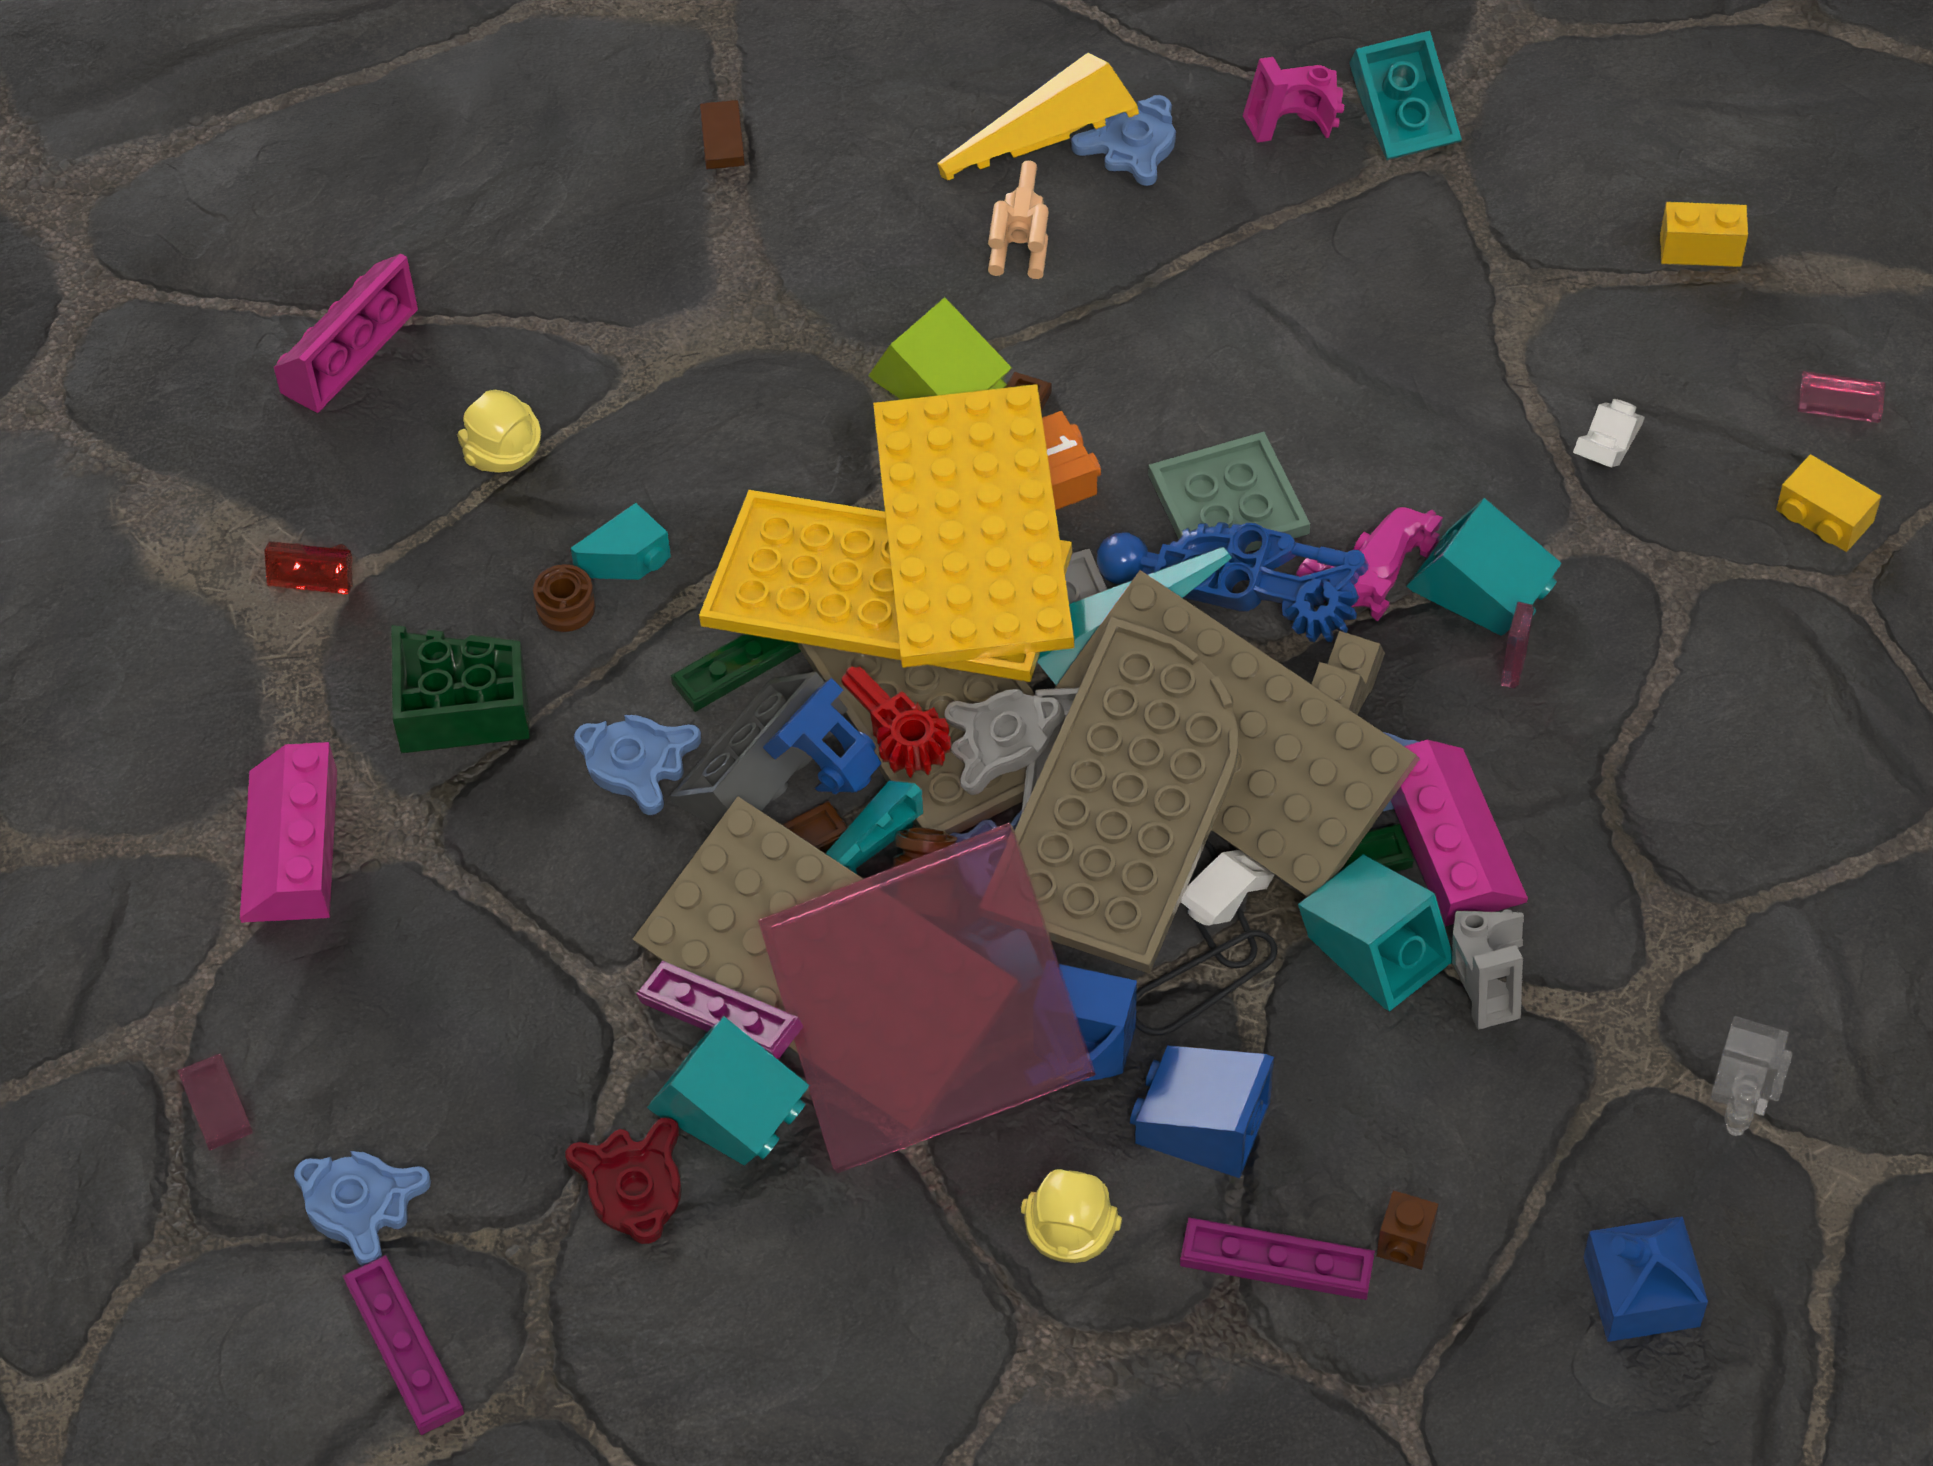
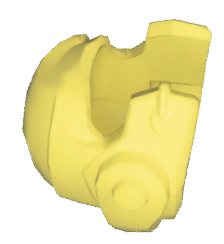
[457,390,541,473]
[1021,1169,1122,1263]

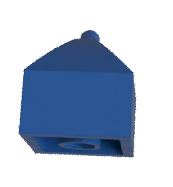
[1024,961,1137,1089]
[1584,1216,1708,1342]

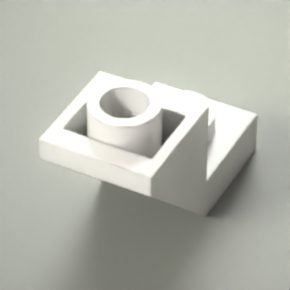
[1573,399,1645,467]
[1181,850,1274,925]

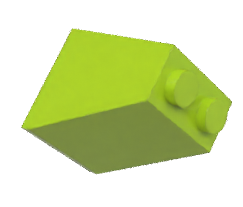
[868,297,1012,400]

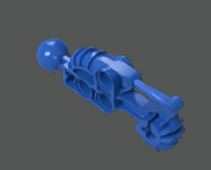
[1097,522,1369,642]

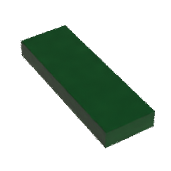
[671,634,801,712]

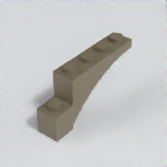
[1312,631,1385,715]

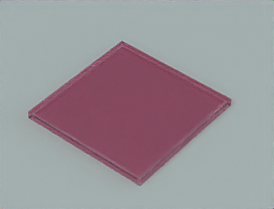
[758,823,1096,1173]

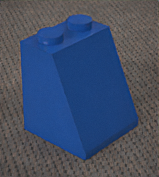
[1130,1045,1274,1178]

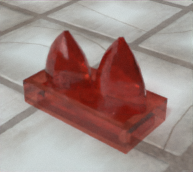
[264,541,353,595]

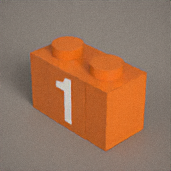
[1042,411,1101,510]

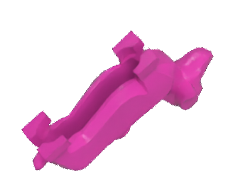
[1296,507,1443,621]

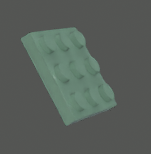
[1148,432,1310,553]

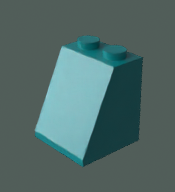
[1406,498,1562,636]
[1298,855,1452,1012]
[647,1016,810,1166]

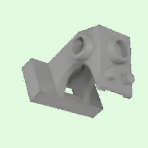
[1452,909,1524,1030]

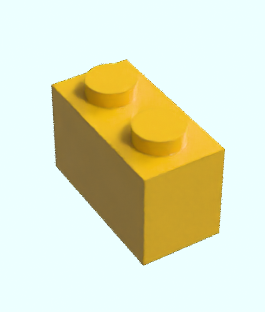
[1660,202,1748,267]
[1776,454,1881,552]

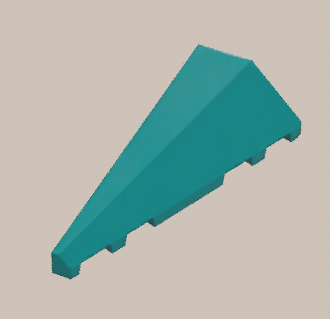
[1037,547,1232,686]
[825,780,923,874]

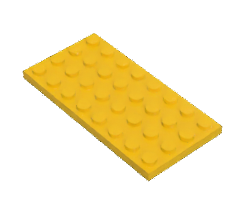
[873,384,1075,668]
[699,490,1073,682]

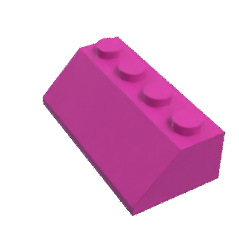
[274,254,418,413]
[1391,740,1528,926]
[240,742,337,923]

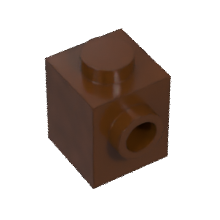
[1376,1190,1439,1270]

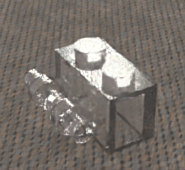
[1710,1015,1793,1136]

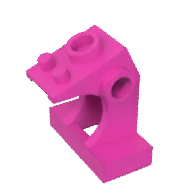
[1243,57,1344,143]

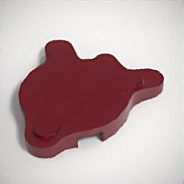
[565,1118,682,1244]

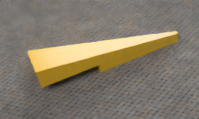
[937,53,1139,180]

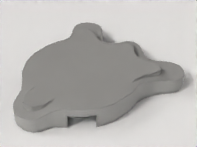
[944,689,1064,795]

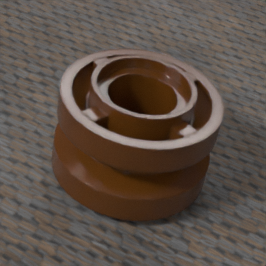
[533,564,596,632]
[892,828,958,879]

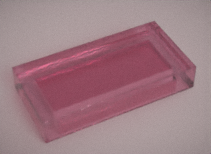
[1798,371,1885,423]
[1501,602,1534,689]
[177,1054,253,1151]

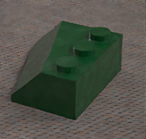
[391,625,530,754]

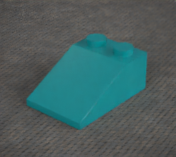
[1349,31,1462,160]

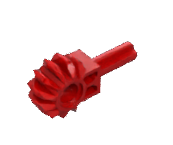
[841,666,951,778]

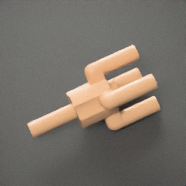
[988,161,1049,279]

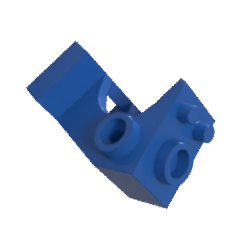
[763,678,882,794]

